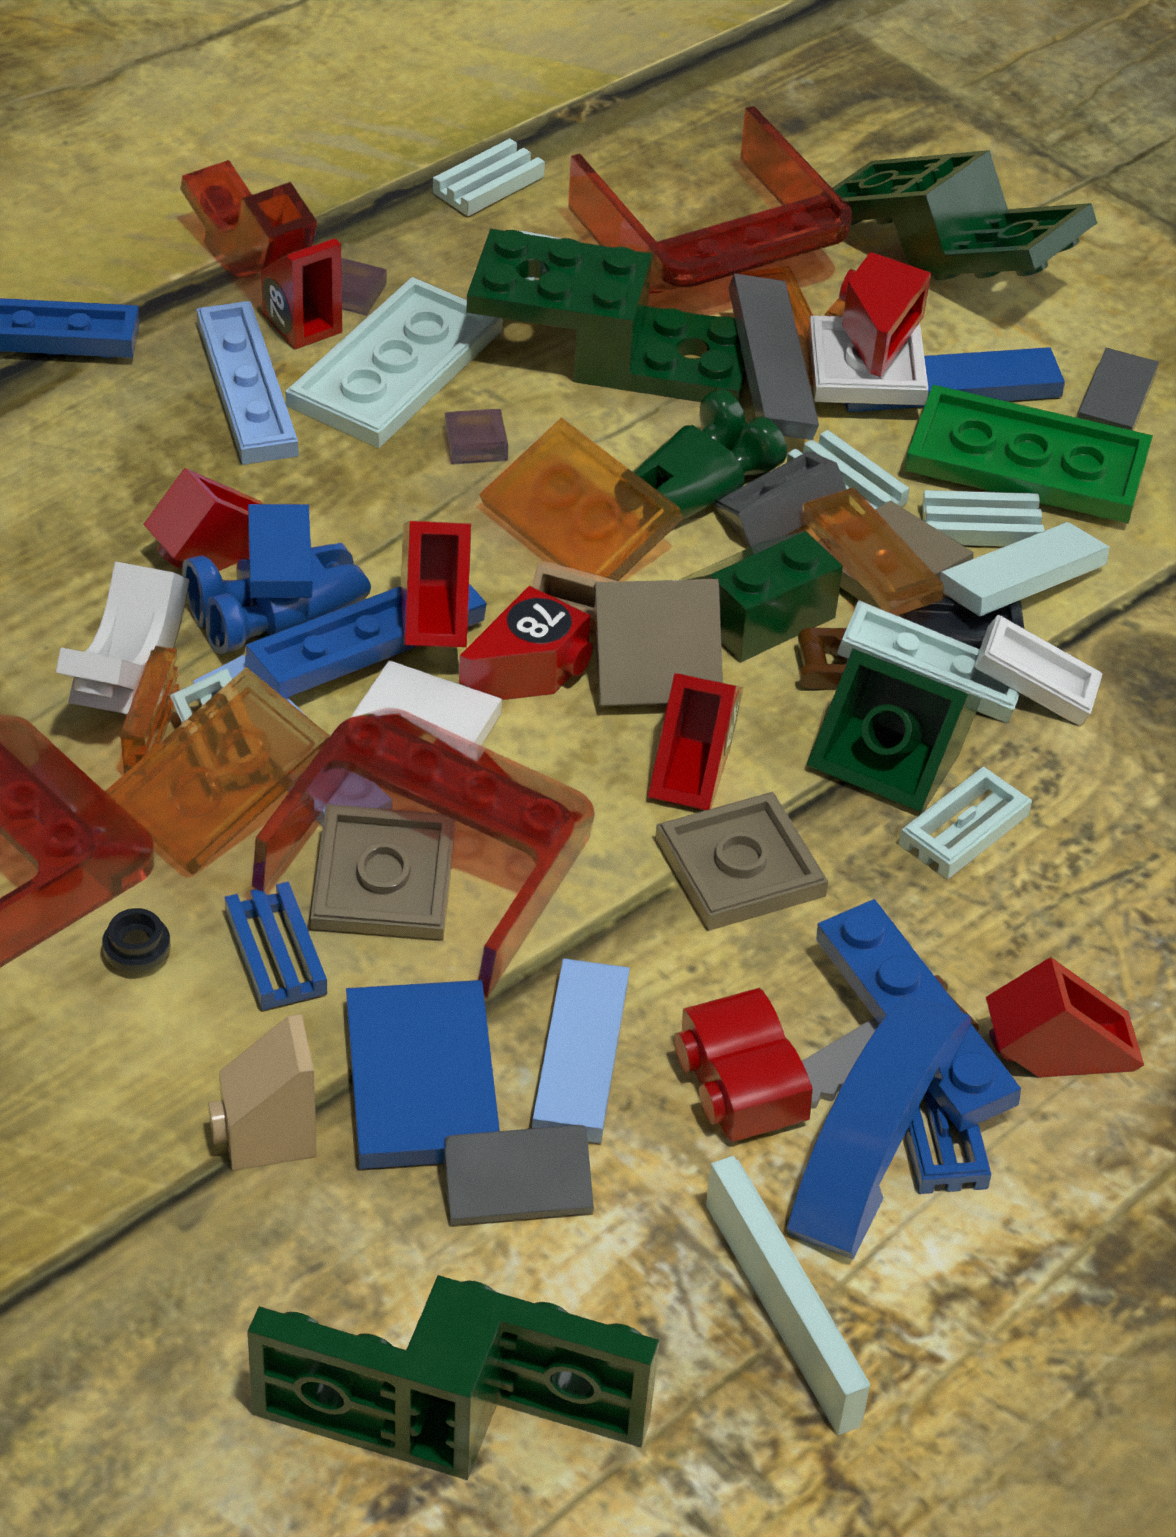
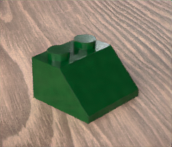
[679,531,843,663]
[807,648,982,812]

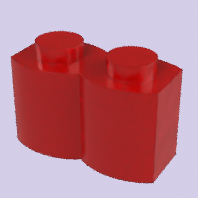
[674,987,813,1142]

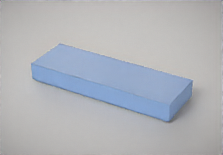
[532,958,630,1143]

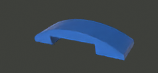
[787,994,972,1259]

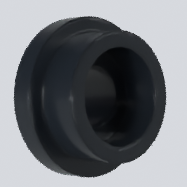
[102,908,171,972]

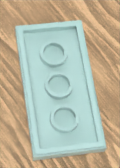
[285,277,503,448]

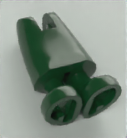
[615,388,787,530]

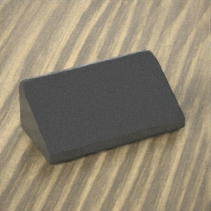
[714,451,848,547]
[443,1125,594,1225]

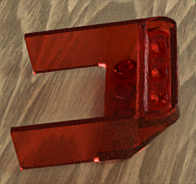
[568,106,852,293]
[251,708,595,999]
[0,713,155,968]

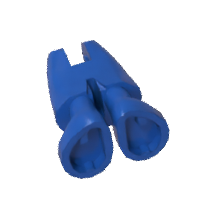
[182,543,371,655]

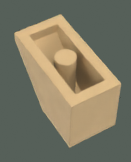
[208,1014,317,1171]

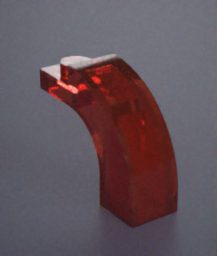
[180,160,318,278]

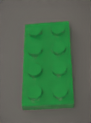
[904,384,1153,524]

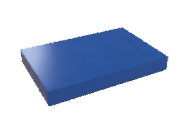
[346,980,500,1169]

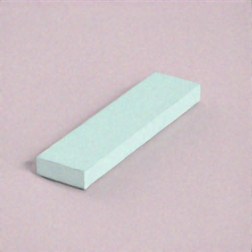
[706,1155,870,1436]

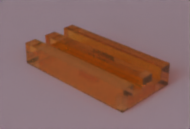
[120,646,180,782]

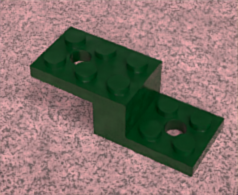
[808,150,1097,281]
[466,229,746,402]
[247,1275,659,1480]

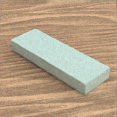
[939,522,1110,616]
[837,601,1020,723]

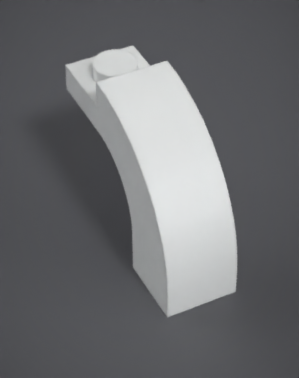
[55,561,189,715]

